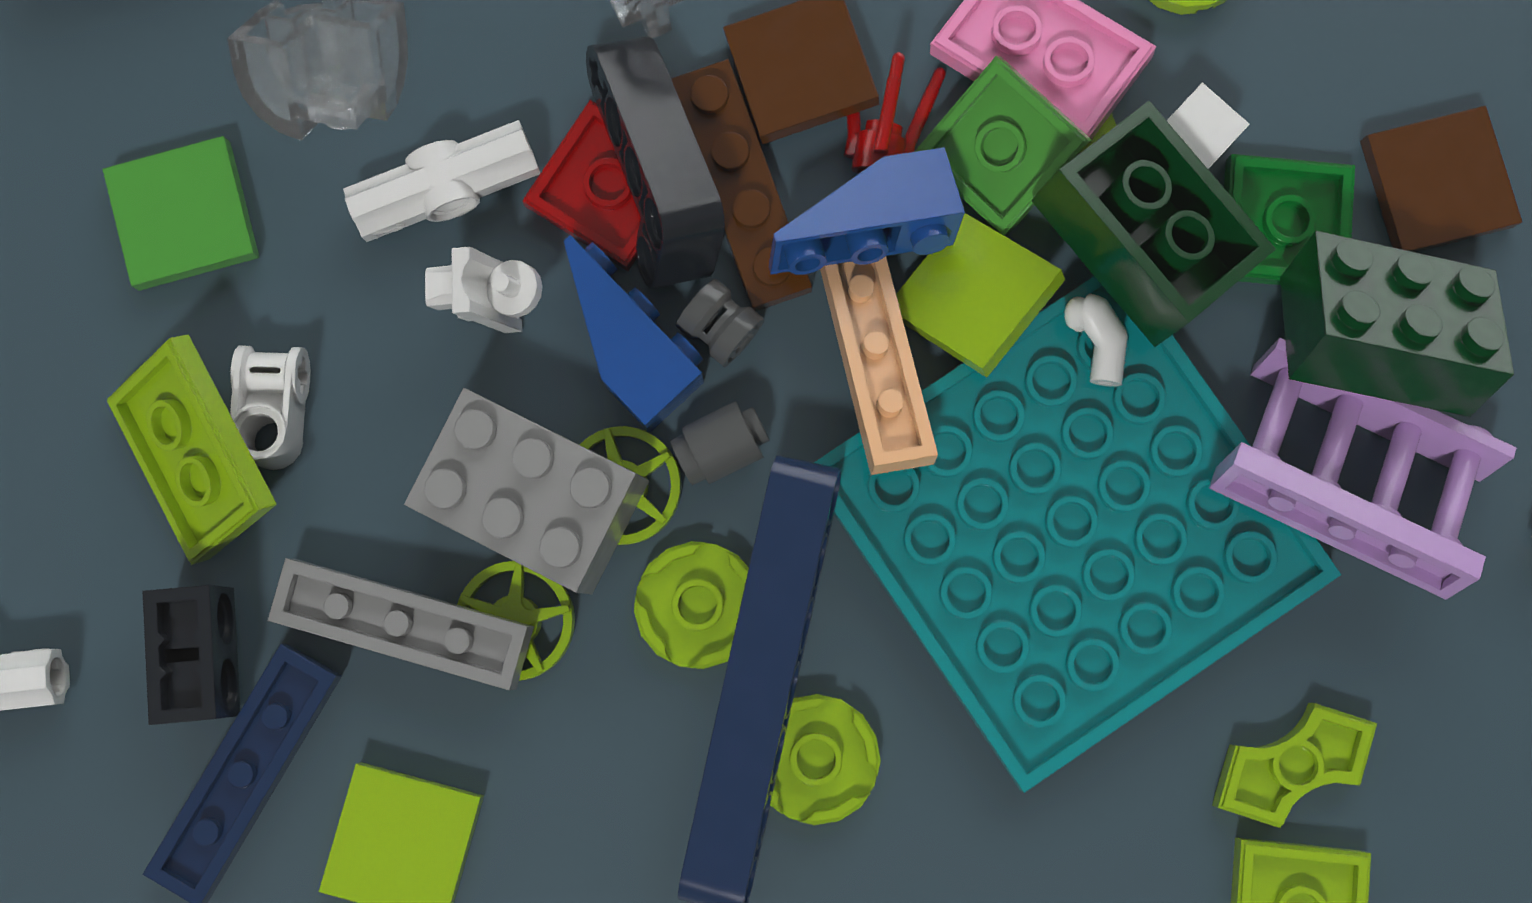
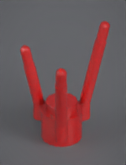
[844,52,946,174]

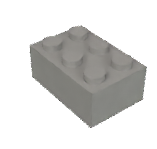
[404,388,649,595]

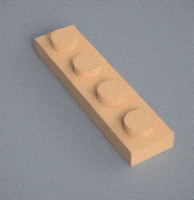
[820,256,938,475]

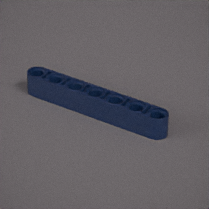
[678,455,841,903]

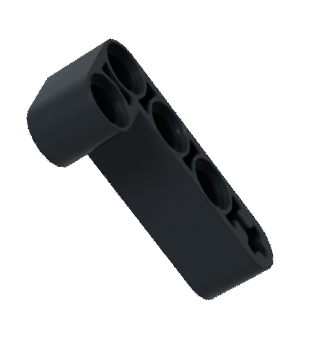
[586,36,725,289]

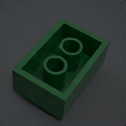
[1031,101,1276,347]
[1280,231,1514,417]

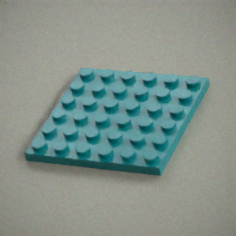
[814,276,1342,793]

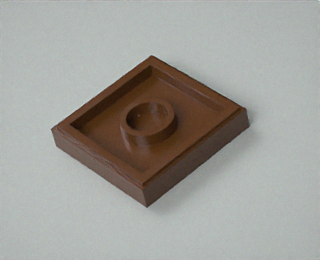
[723,0,880,145]
[1360,105,1523,252]

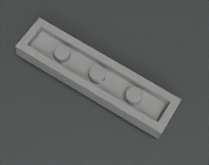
[267,558,534,691]

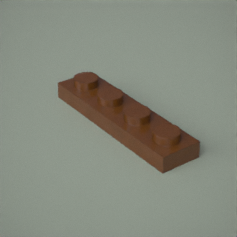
[671,59,812,311]

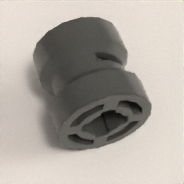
[676,279,764,367]

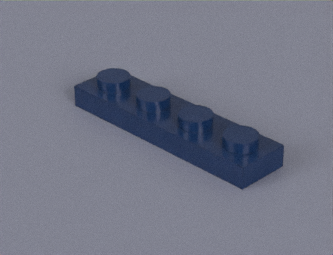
[142,644,342,903]

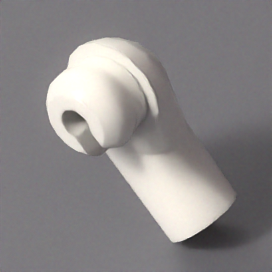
[1064,294,1128,386]

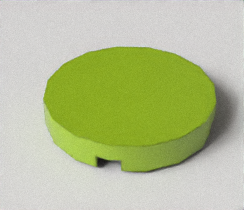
[634,541,749,669]
[770,694,881,825]

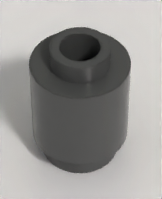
[670,401,770,486]

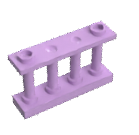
[1209,337,1517,600]

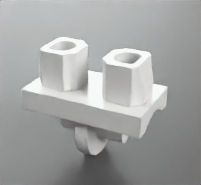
[425,246,543,333]

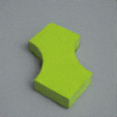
[1212,703,1377,828]

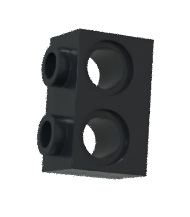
[142,585,240,725]

